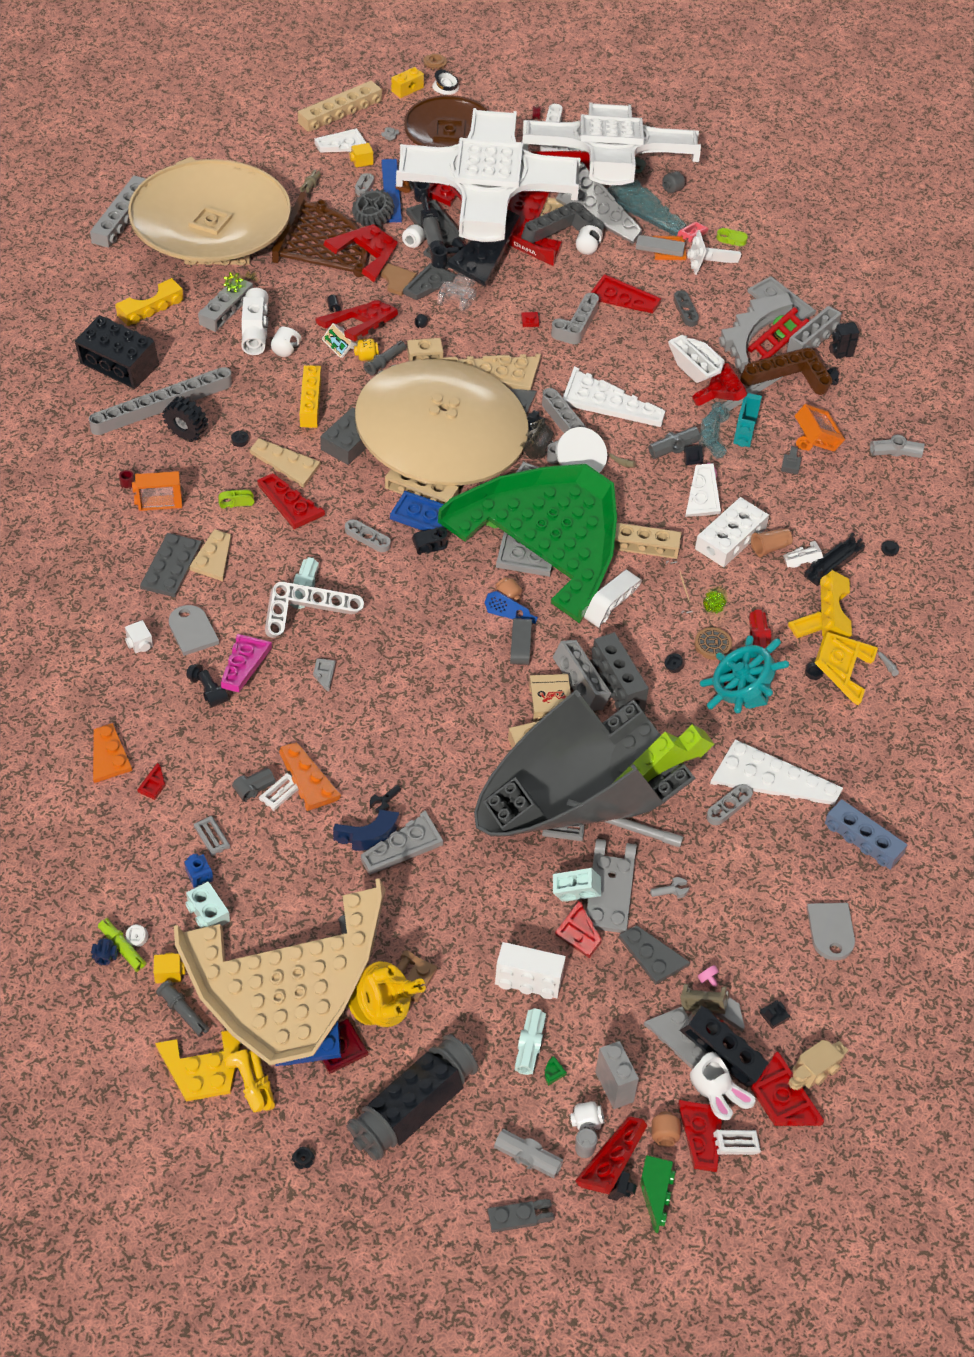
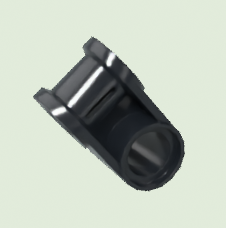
[412,527,448,555]

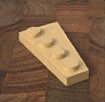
[250,439,321,488]

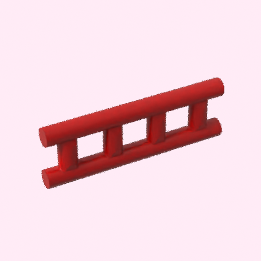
[747,307,809,361]

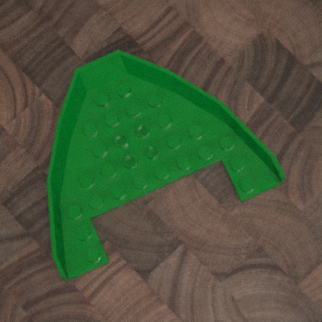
[438,464,617,624]

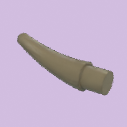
[609,453,636,468]

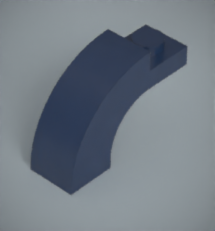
[333,810,399,851]

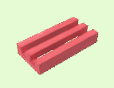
[678,222,708,242]

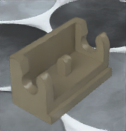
[680,983,729,1014]

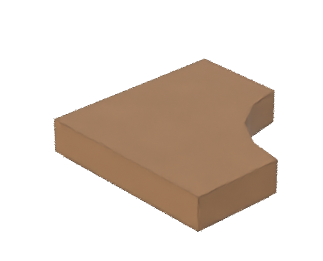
[381,263,417,296]

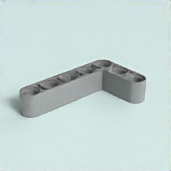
[542,388,587,465]

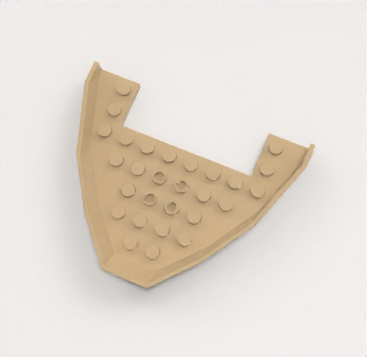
[174,878,386,1065]

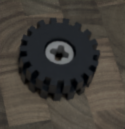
[162,396,209,442]

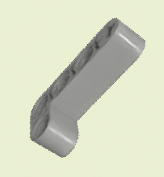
[551,293,599,344]

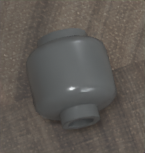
[662,171,685,194]

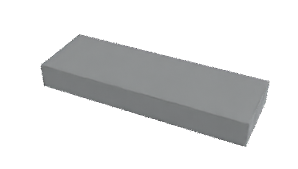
[636,235,685,257]

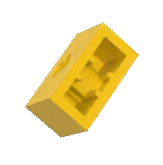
[391,67,424,98]

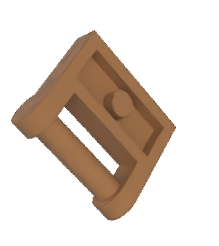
[397,950,438,1003]

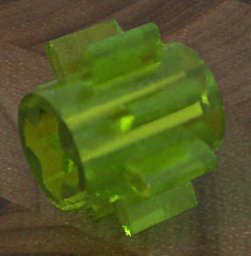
[223,272,244,293]
[703,590,726,614]

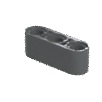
[510,618,532,665]

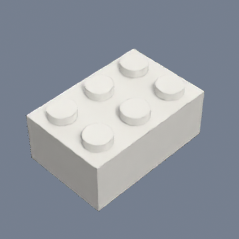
[495,942,566,999]

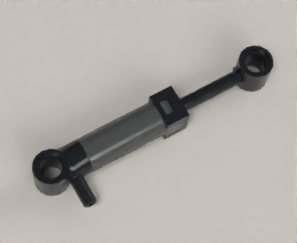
[414,182,459,268]

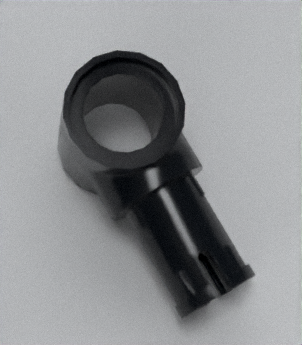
[198,670,228,708]

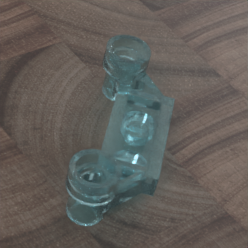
[699,402,730,458]

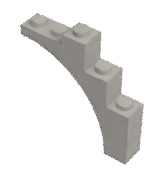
[719,293,793,373]

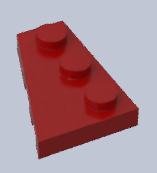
[678,1100,722,1172]

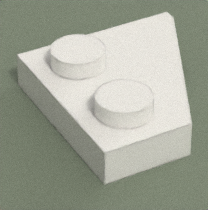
[783,541,823,568]

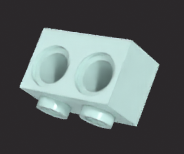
[553,868,601,902]
[185,881,230,928]

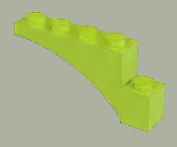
[612,724,714,784]

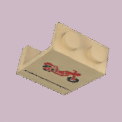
[529,674,571,722]

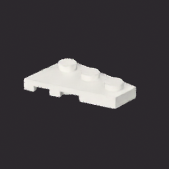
[314,128,366,153]
[685,464,721,517]

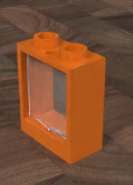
[795,404,845,451]
[132,471,182,511]

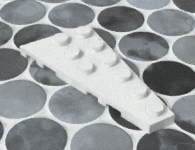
[563,366,665,427]
[710,739,843,805]

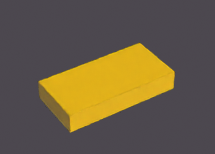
[788,612,822,638]

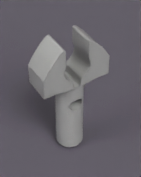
[650,877,690,898]

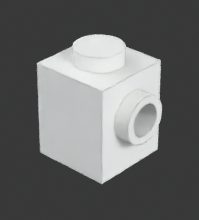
[125,620,153,653]

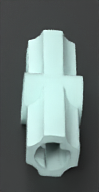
[289,557,319,609]
[515,1008,546,1075]

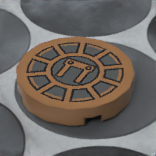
[694,627,732,660]

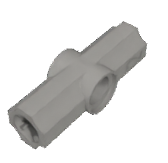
[494,1129,563,1179]

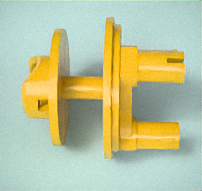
[348,961,426,1027]

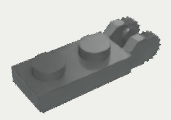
[487,1199,555,1233]

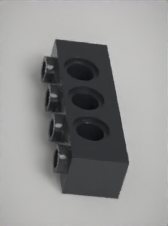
[679,1005,769,1087]

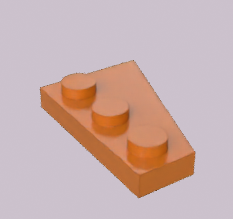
[93,723,132,783]

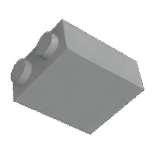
[595,1041,639,1109]

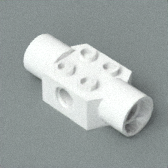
[241,288,269,355]

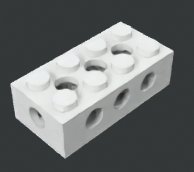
[695,497,769,567]

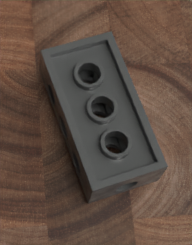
[590,632,649,711]

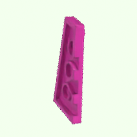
[221,634,272,692]

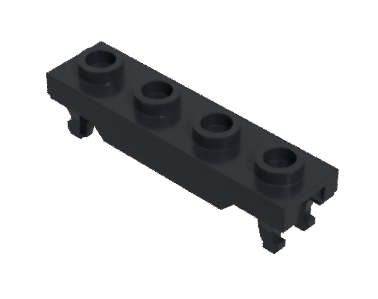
[804,533,865,586]

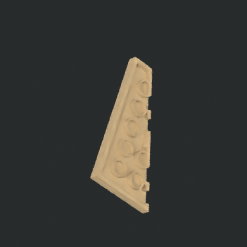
[435,354,541,390]

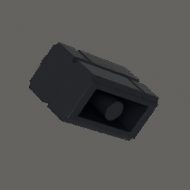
[829,322,860,359]

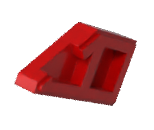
[137,763,166,800]

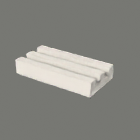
[259,773,299,811]
[713,1130,761,1155]

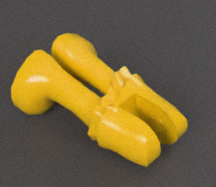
[224,1049,275,1112]

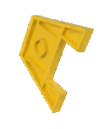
[815,632,878,705]
[155,1031,241,1101]

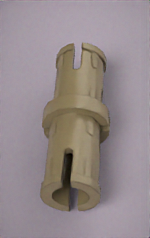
[300,170,321,194]

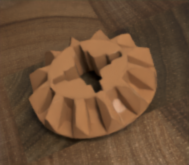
[424,54,447,70]

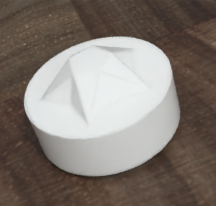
[126,924,148,947]

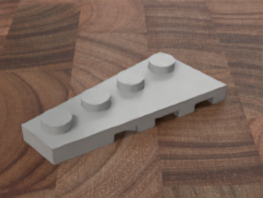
[360,811,443,875]

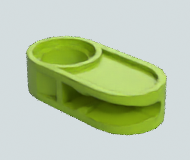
[716,228,748,246]
[218,490,254,509]

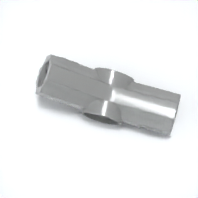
[870,435,925,458]

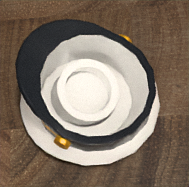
[432,70,459,95]

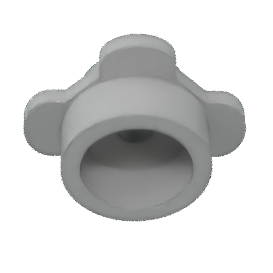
[381,127,399,140]

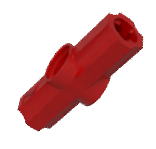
[749,610,772,662]

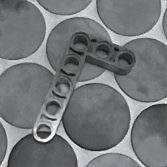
[521,202,604,243]

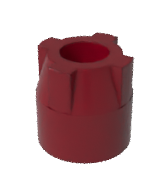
[119,470,134,489]

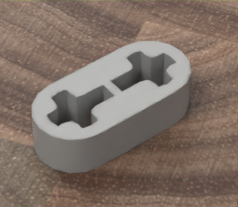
[355,173,374,196]

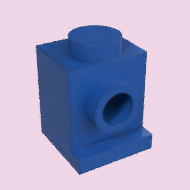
[184,854,213,888]

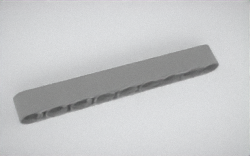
[89,367,232,435]

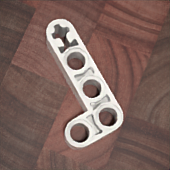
[584,569,642,628]

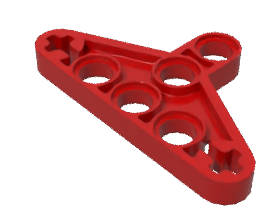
[692,363,747,406]

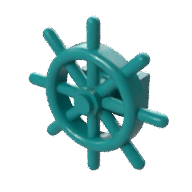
[700,635,789,714]

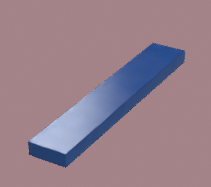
[381,159,402,222]

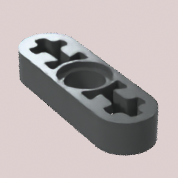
[673,290,699,327]

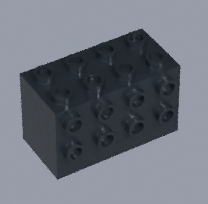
[74,315,159,389]

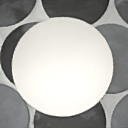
[555,427,607,473]

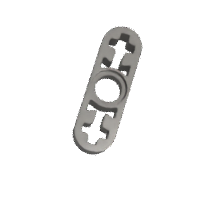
[345,519,391,552]
[706,784,753,825]

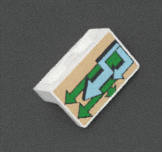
[322,323,357,358]

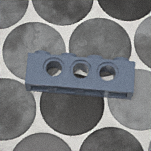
[825,799,908,870]

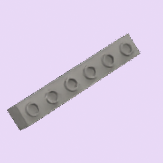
[90,175,145,248]

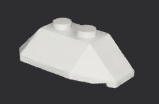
[668,335,725,383]

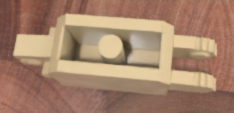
[788,1040,848,1090]

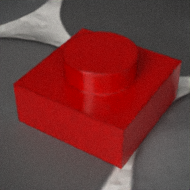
[521,312,539,327]

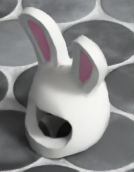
[690,1052,755,1120]

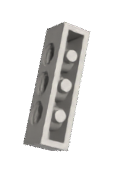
[198,276,253,332]
[552,640,611,711]

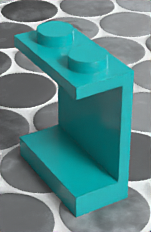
[733,393,762,447]

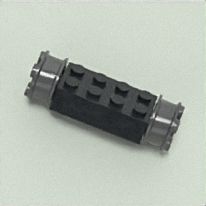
[346,1034,479,1161]

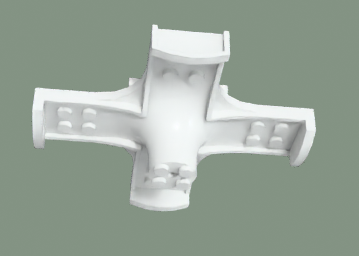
[522,102,701,185]
[396,108,581,242]

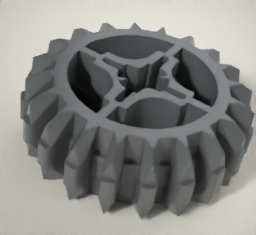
[352,188,394,227]

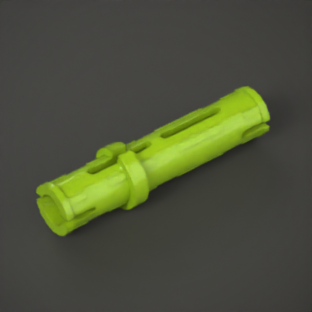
[97,918,147,972]

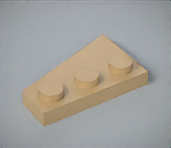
[189,529,231,581]

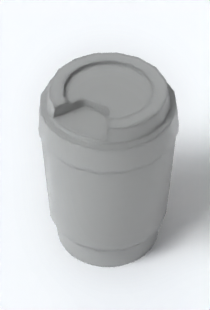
[575,1128,598,1158]

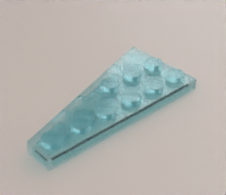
[607,180,686,237]

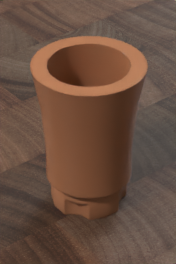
[751,528,793,557]

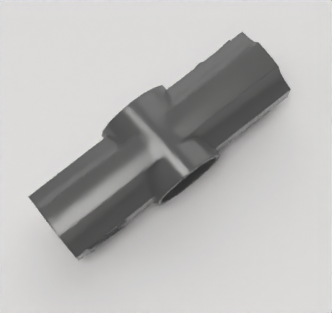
[648,426,701,459]

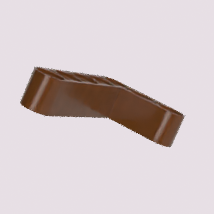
[740,348,832,395]

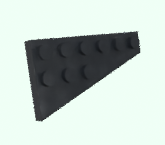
[447,209,520,287]

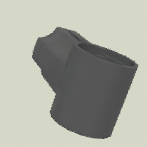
[232,768,275,802]

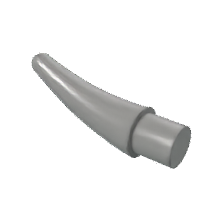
[878,652,899,676]

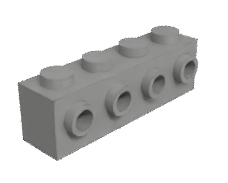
[787,306,842,353]

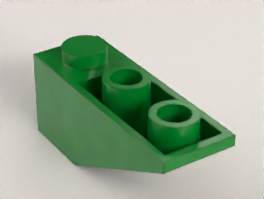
[640,1155,676,1233]

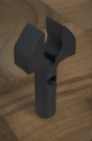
[370,785,401,813]

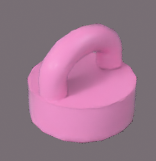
[698,965,719,987]

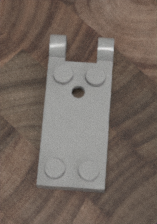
[586,839,637,933]

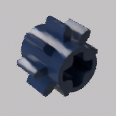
[91,939,118,965]

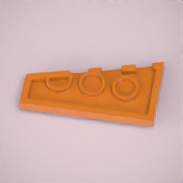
[279,742,341,811]

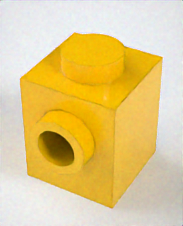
[349,143,373,168]
[154,953,186,984]

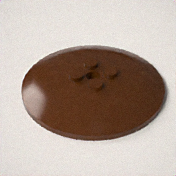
[404,95,489,147]

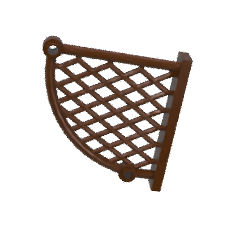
[272,192,368,277]

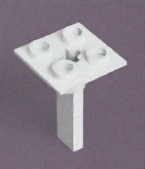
[687,230,741,275]

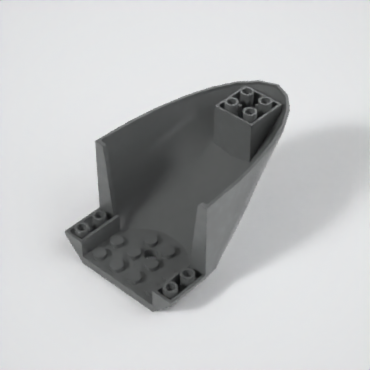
[474,689,696,837]

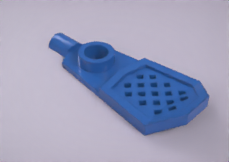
[484,590,538,624]

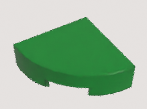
[544,1056,567,1086]

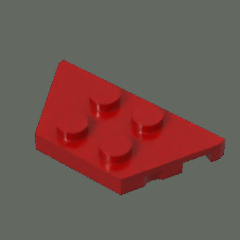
[751,1052,824,1126]

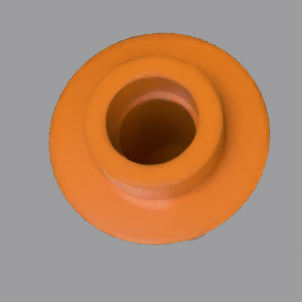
[796,433,813,451]

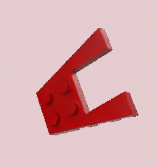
[323,224,398,282]
[315,300,398,342]

